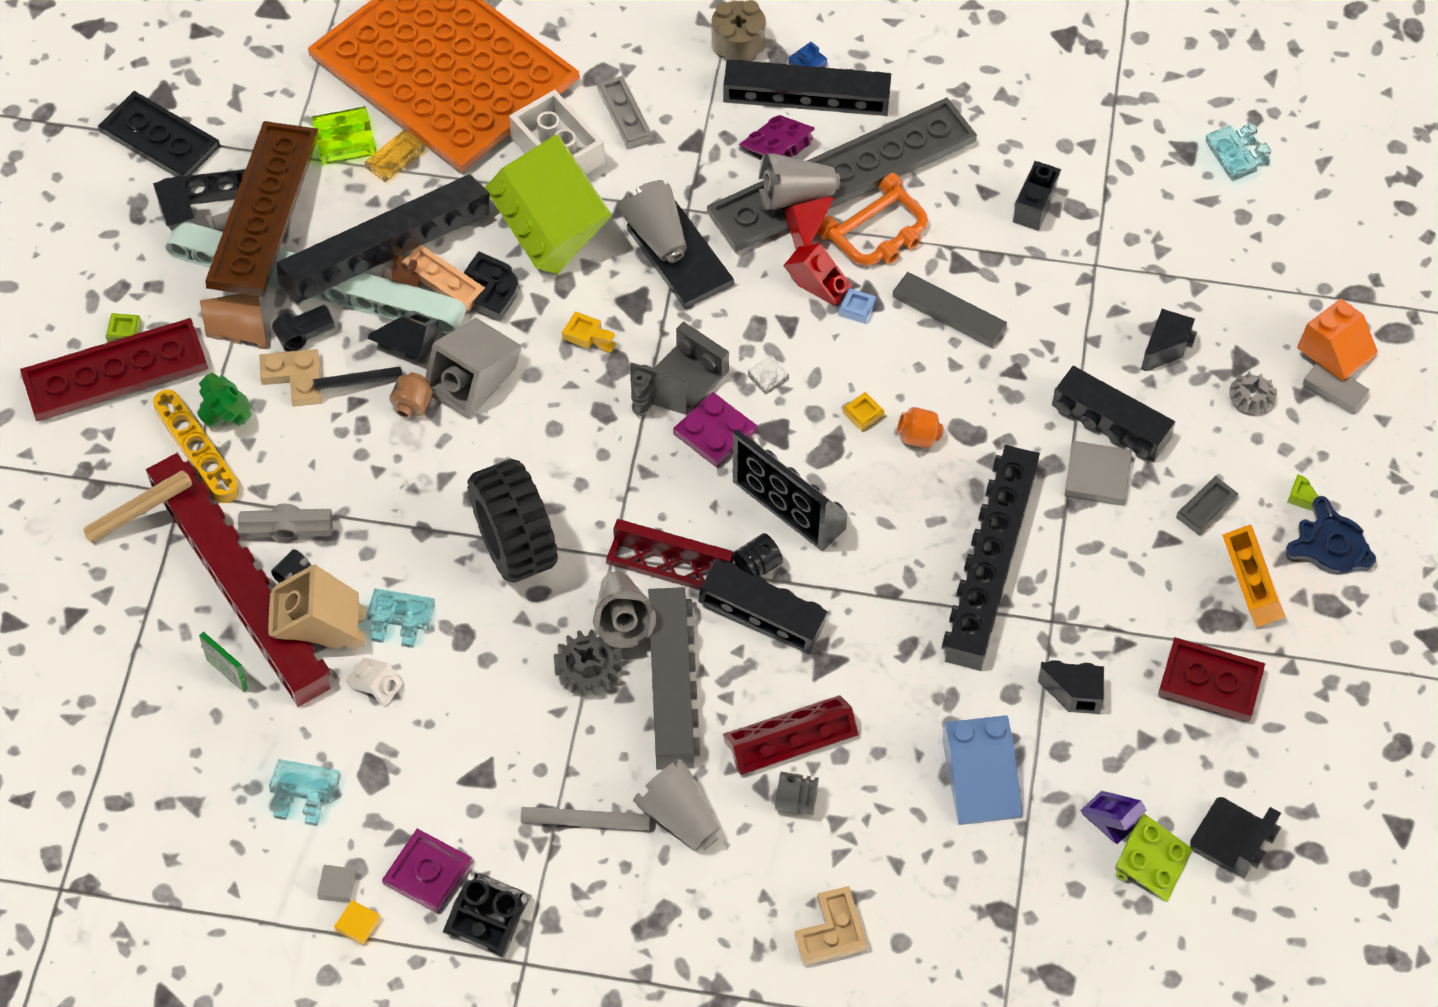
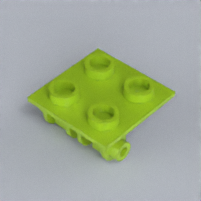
[1115,813,1192,902]

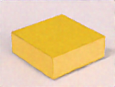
[843,392,885,432]
[334,900,381,945]

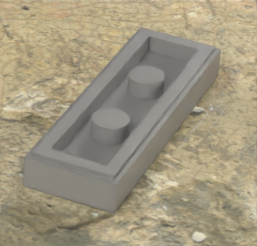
[597,76,653,150]

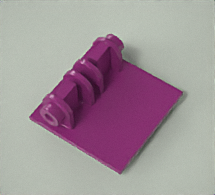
[739,114,815,158]

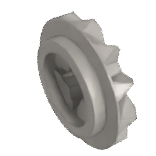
[1229,371,1277,414]

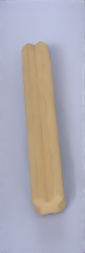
[83,471,192,542]

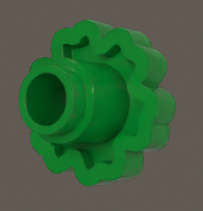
[197,372,252,428]

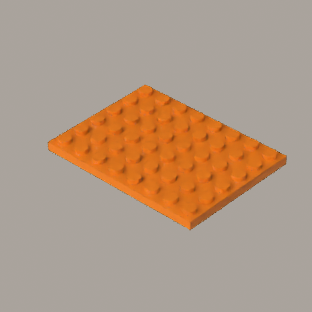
[308,0,580,173]

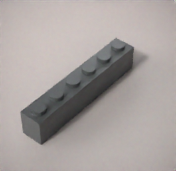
[648,587,700,770]

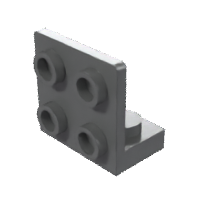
[653,321,729,409]

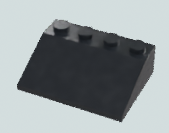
[732,429,848,552]

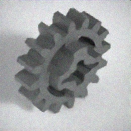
[554,630,622,696]

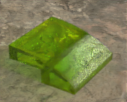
[311,106,377,165]

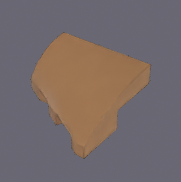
[200,294,268,349]

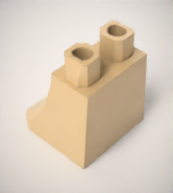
[268,564,367,650]

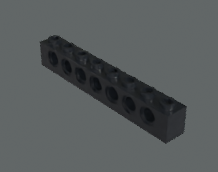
[941,445,1040,671]

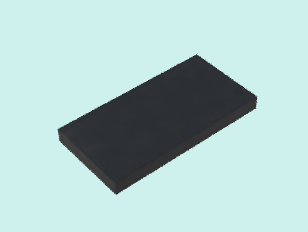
[98,90,220,177]
[627,200,734,309]

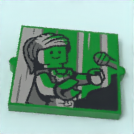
[199,631,248,692]

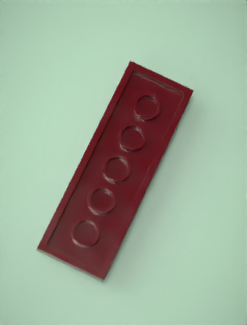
[20,318,208,421]

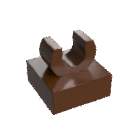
[382,255,420,287]

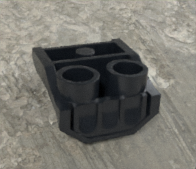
[443,871,533,957]

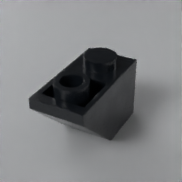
[1013,160,1061,231]
[368,310,439,360]
[1038,660,1104,714]

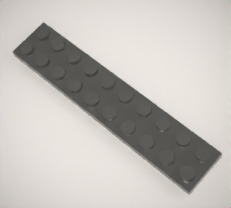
[707,97,977,252]

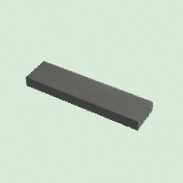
[892,271,1007,348]

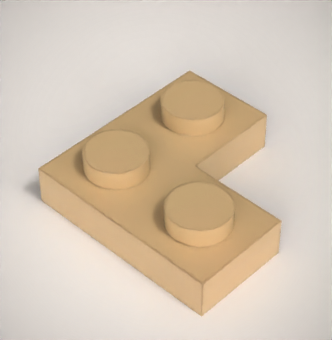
[259,349,322,407]
[794,886,867,966]

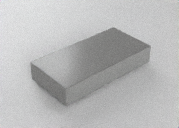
[1303,363,1370,414]

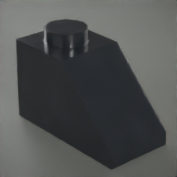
[1141,308,1197,371]

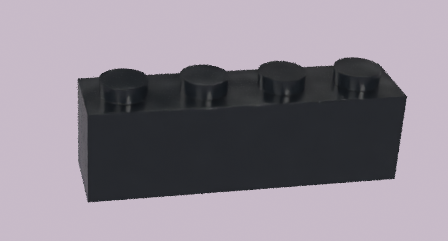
[1052,365,1176,462]
[698,559,828,654]

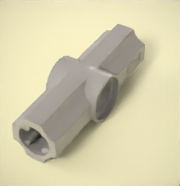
[238,503,333,544]

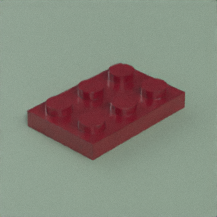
[1158,637,1266,722]

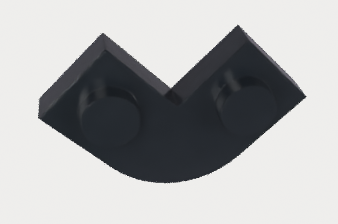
[464,251,519,321]

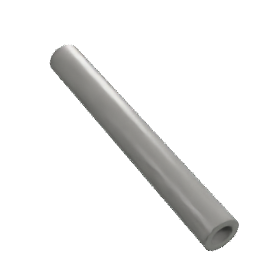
[520,806,651,830]

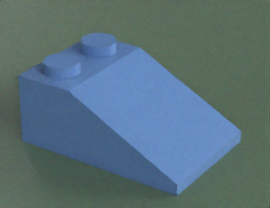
[942,715,1022,825]

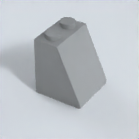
[425,317,522,419]

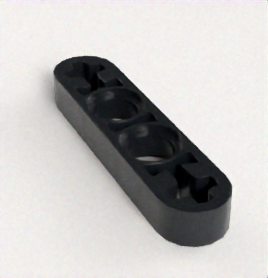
[161,169,246,204]

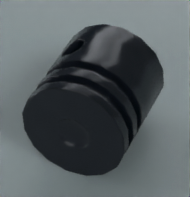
[733,533,783,577]

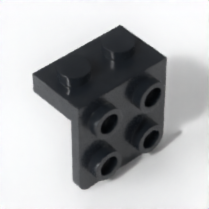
[1190,797,1282,879]

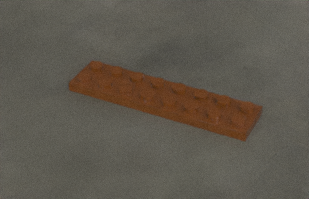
[205,121,319,297]

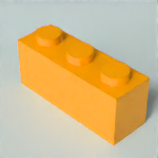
[1222,524,1286,627]

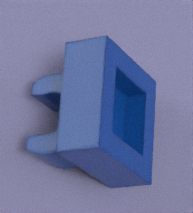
[788,41,827,67]

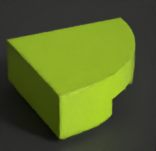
[1287,474,1318,511]

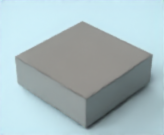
[317,865,357,903]

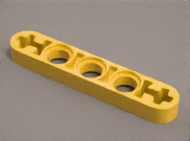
[153,389,239,503]

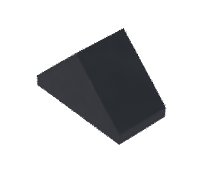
[153,175,194,226]

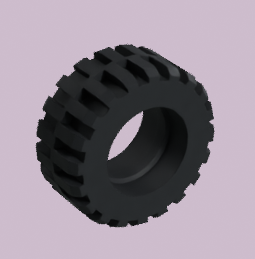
[467,459,558,583]

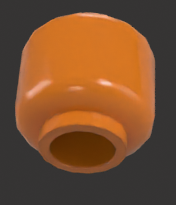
[897,407,943,449]

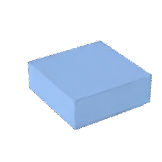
[839,288,876,324]

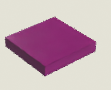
[382,828,473,914]

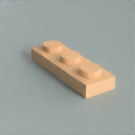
[401,245,485,313]

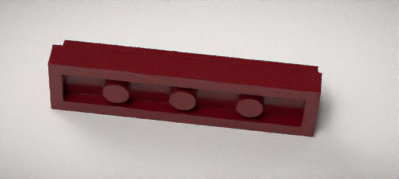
[606,518,734,590]
[723,695,858,775]

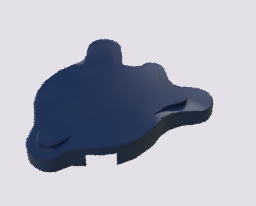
[1285,496,1376,575]

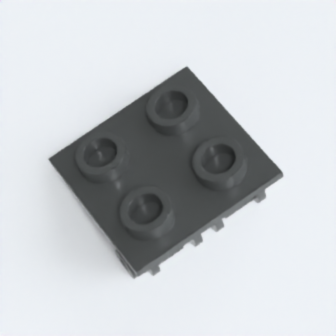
[630,362,687,416]

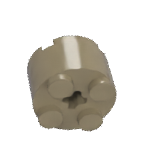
[711,0,766,61]

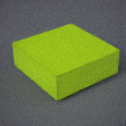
[105,313,141,343]

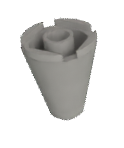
[759,153,840,210]
[618,180,687,263]
[593,571,656,648]
[633,759,720,850]

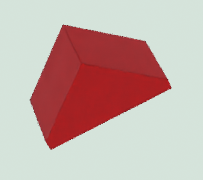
[784,196,834,249]

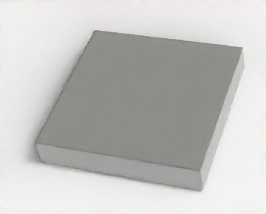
[1064,441,1132,505]

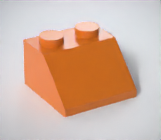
[1297,298,1378,381]

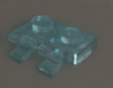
[1205,122,1272,182]
[367,588,435,648]
[269,759,341,826]

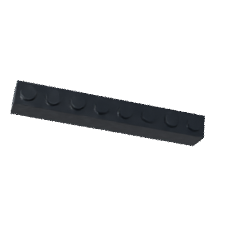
[276,174,489,303]

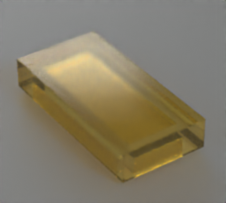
[365,129,425,183]

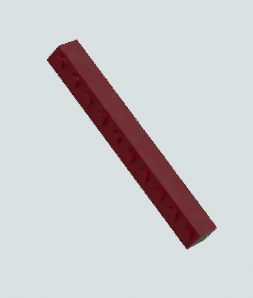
[145,452,331,707]

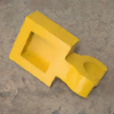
[562,311,616,353]

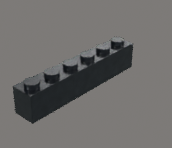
[723,59,892,116]

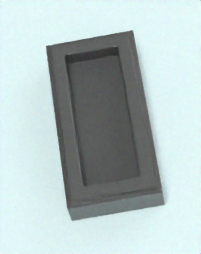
[1176,476,1239,536]

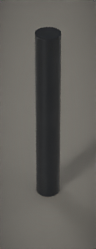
[313,366,402,391]

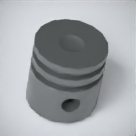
[775,771,819,816]

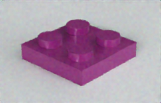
[673,392,757,468]

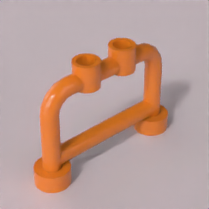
[817,173,928,266]

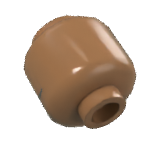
[389,372,433,418]

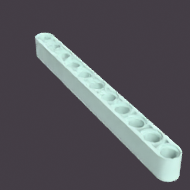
[165,221,466,336]

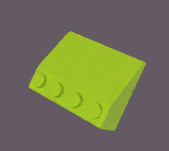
[484,135,612,274]

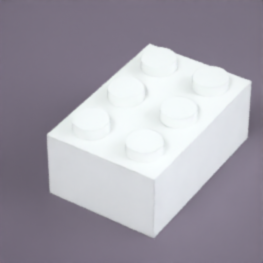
[509,90,605,175]

